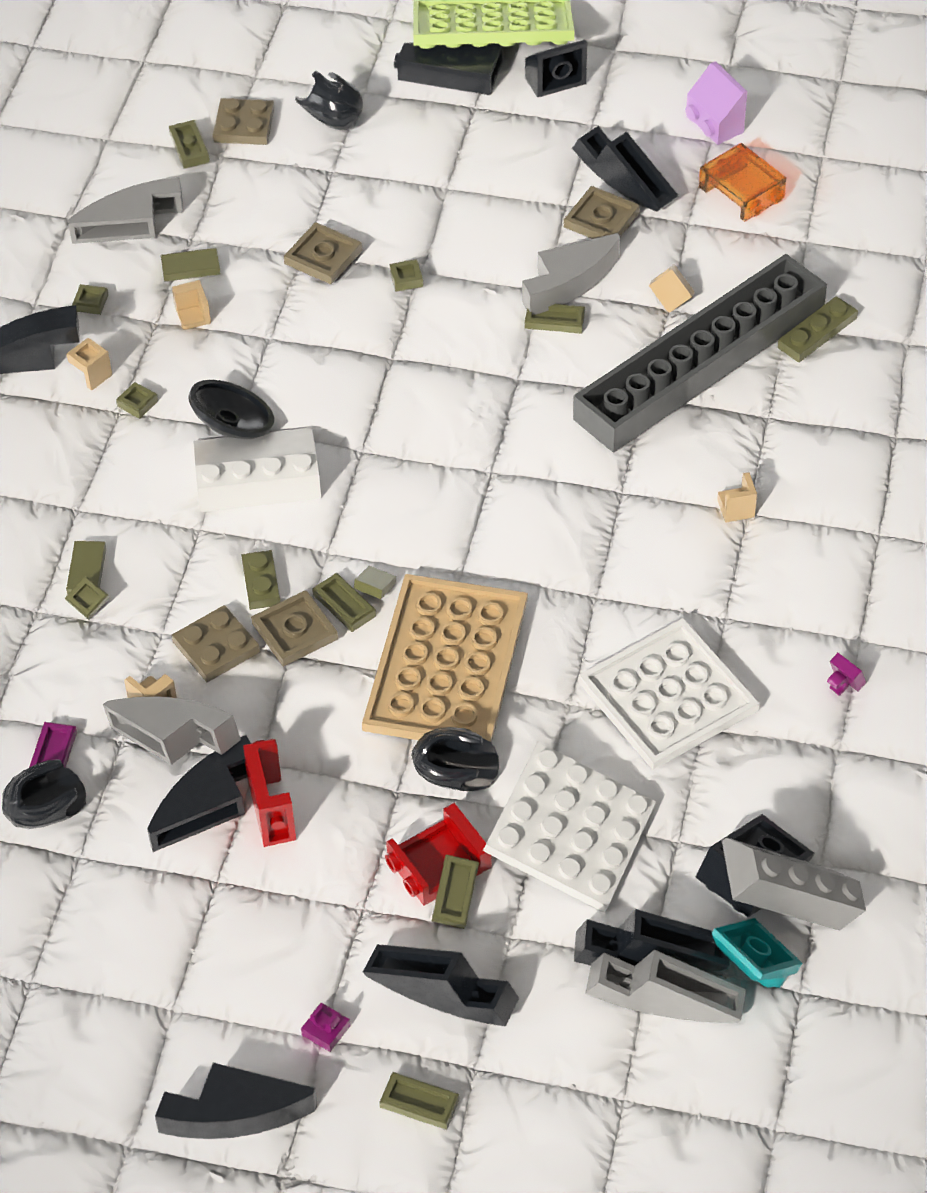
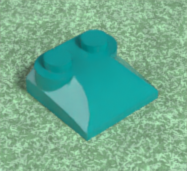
[711,918,803,988]

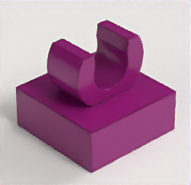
[827,653,866,696]
[301,1002,351,1052]

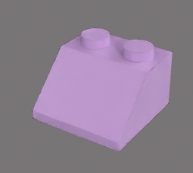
[685,61,747,145]

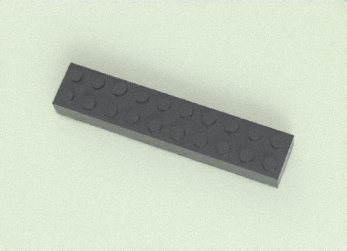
[573,254,827,453]

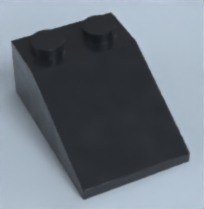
[695,814,815,918]

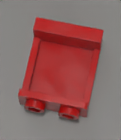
[243,739,296,847]
[385,803,492,906]

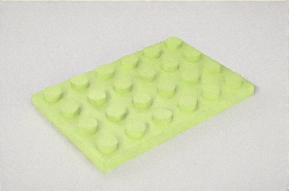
[413,0,574,48]

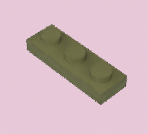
[777,296,858,363]

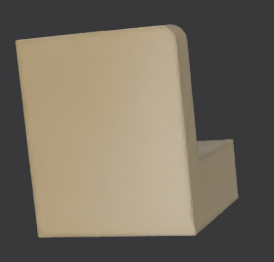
[649,264,694,312]
[172,280,211,330]
[67,338,112,390]
[717,472,757,522]
[124,674,177,698]

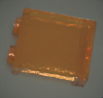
[699,143,787,222]

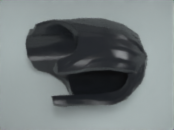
[295,71,363,130]
[411,727,499,791]
[2,759,86,829]

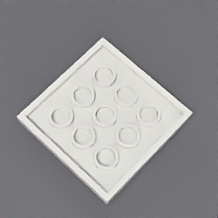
[578,618,760,770]
[483,742,656,913]

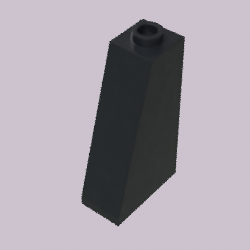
[394,42,503,96]

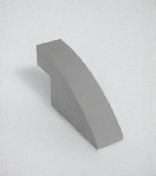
[68,177,183,244]
[522,233,620,316]
[103,697,241,765]
[585,950,746,1023]

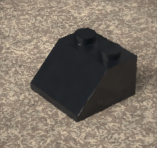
[525,40,587,98]

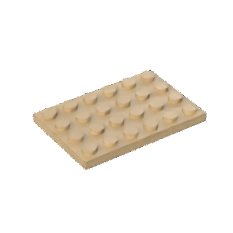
[362,574,528,743]

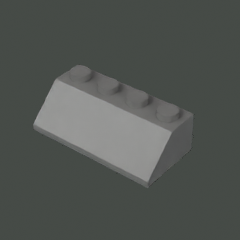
[722,838,866,931]

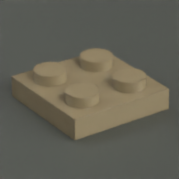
[213,98,274,145]
[564,186,640,239]
[284,222,363,285]
[251,590,338,667]
[171,605,260,683]

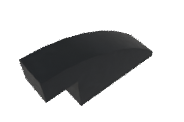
[572,126,679,212]
[0,305,80,374]
[147,735,251,852]
[574,909,730,972]
[363,944,519,1027]
[155,1062,317,1139]

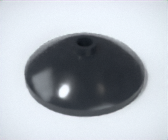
[188,379,275,439]

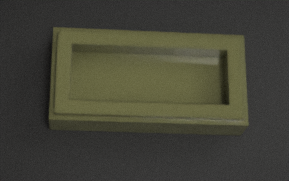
[161,248,220,282]
[525,304,585,334]
[66,541,106,595]
[312,573,376,632]
[431,854,479,929]
[379,1072,459,1130]

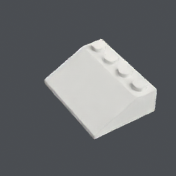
[193,427,321,512]

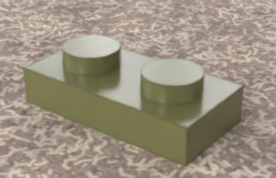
[168,120,210,169]
[241,550,280,610]

